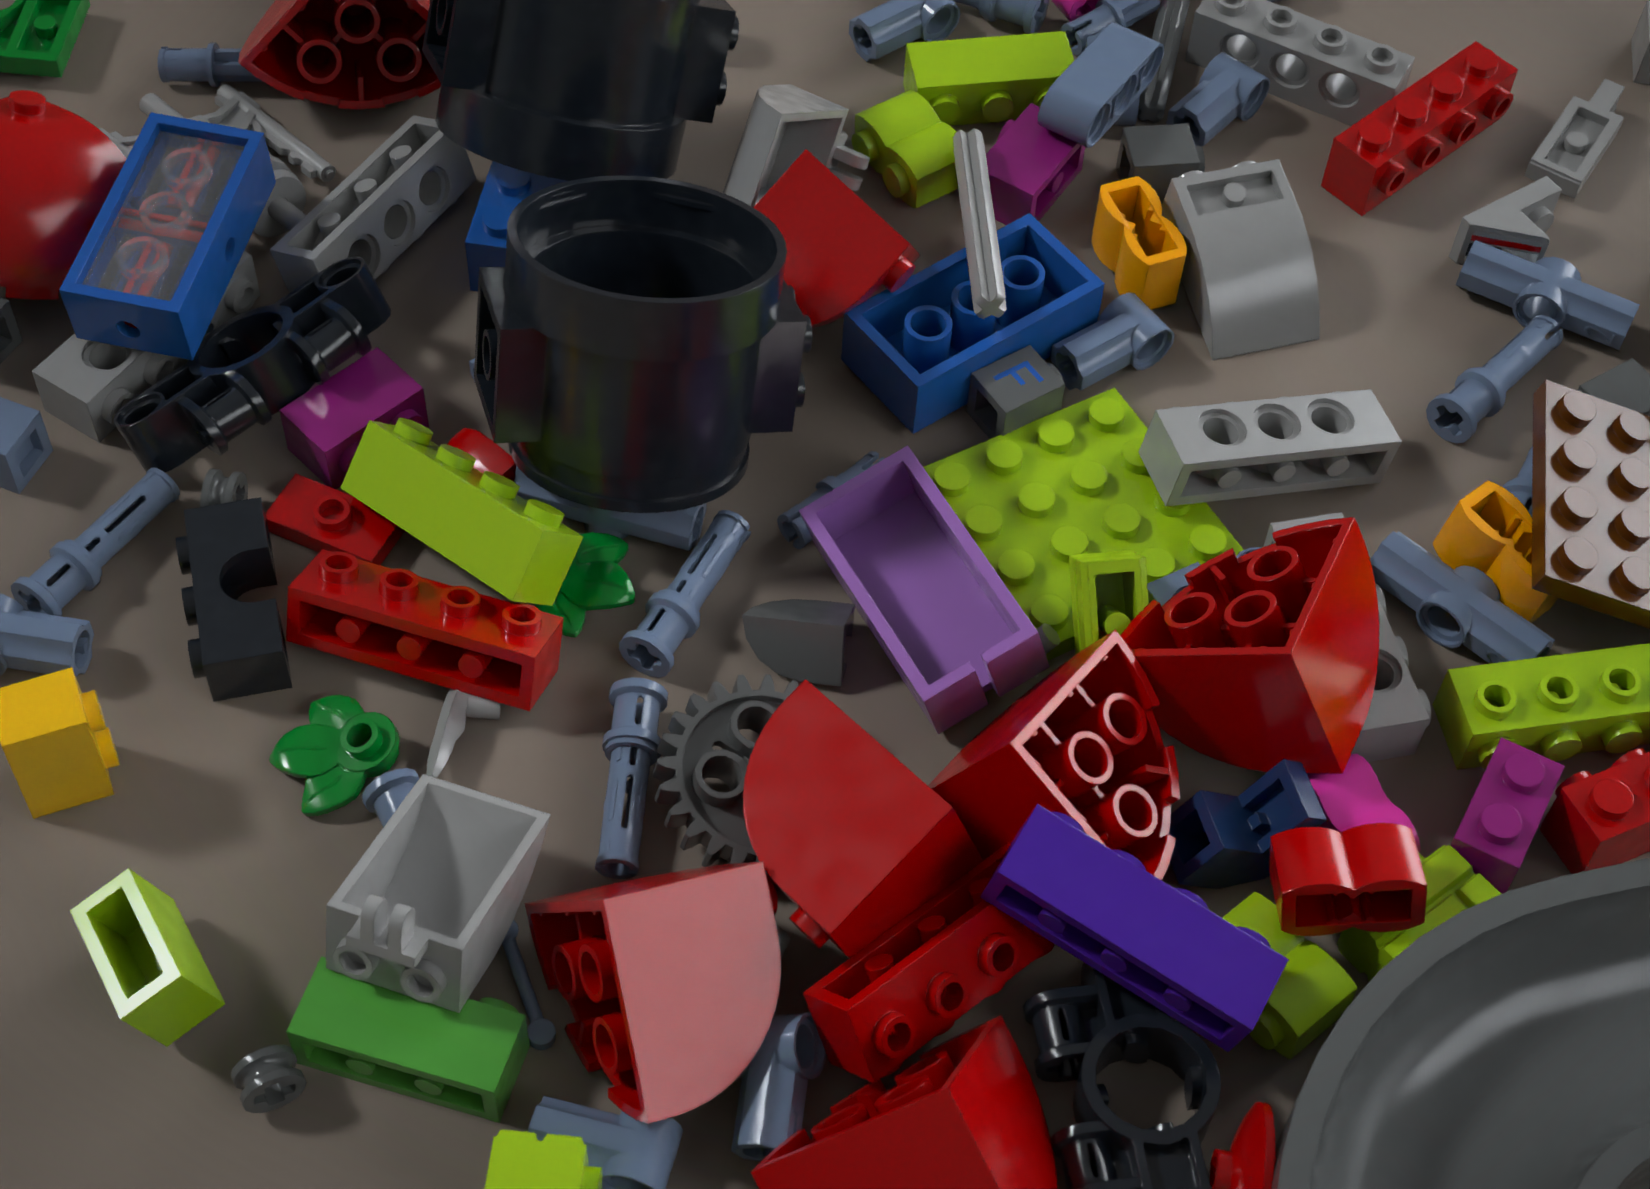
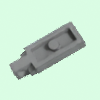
[1524,79,1625,199]

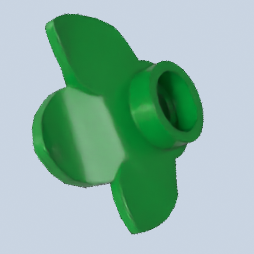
[535,532,635,638]
[269,695,400,817]

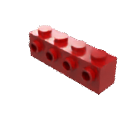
[1321,41,1518,216]
[286,549,564,712]
[1539,748,1650,874]
[803,842,1055,1083]

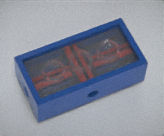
[59,112,276,360]

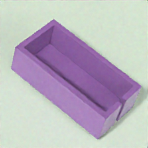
[799,445,1050,735]

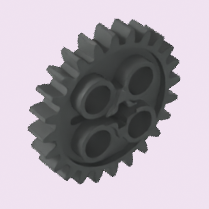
[652,674,841,874]

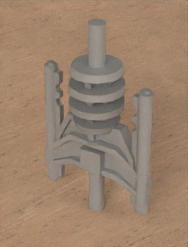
[98,84,336,237]

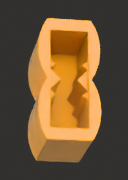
[1092,176,1187,310]
[1433,480,1558,623]

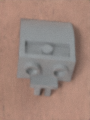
[723,84,870,207]
[1162,159,1320,361]
[326,774,551,1013]

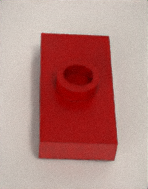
[265,473,405,565]

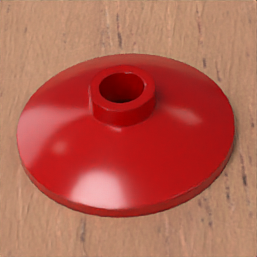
[1208,1101,1276,1189]

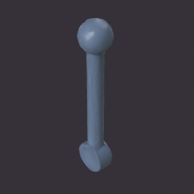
[502,920,556,1050]

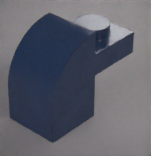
[1169,759,1327,889]

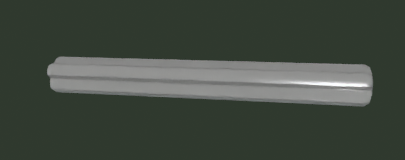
[953,128,1007,319]

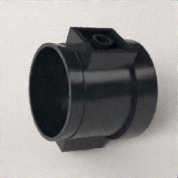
[422,0,739,181]
[474,175,813,513]

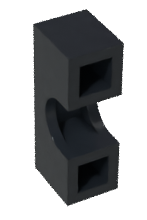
[175,497,293,702]

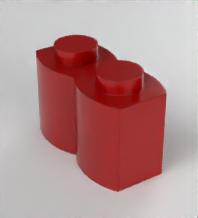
[1270,823,1427,936]

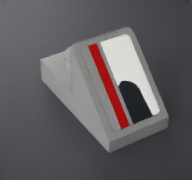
[1449,176,1562,265]

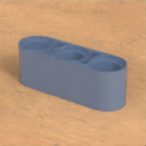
[1037,22,1164,148]

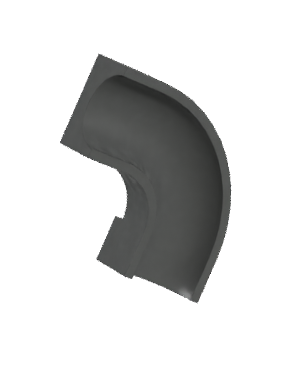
[1272,858,1650,1189]

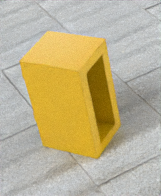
[0,667,120,819]

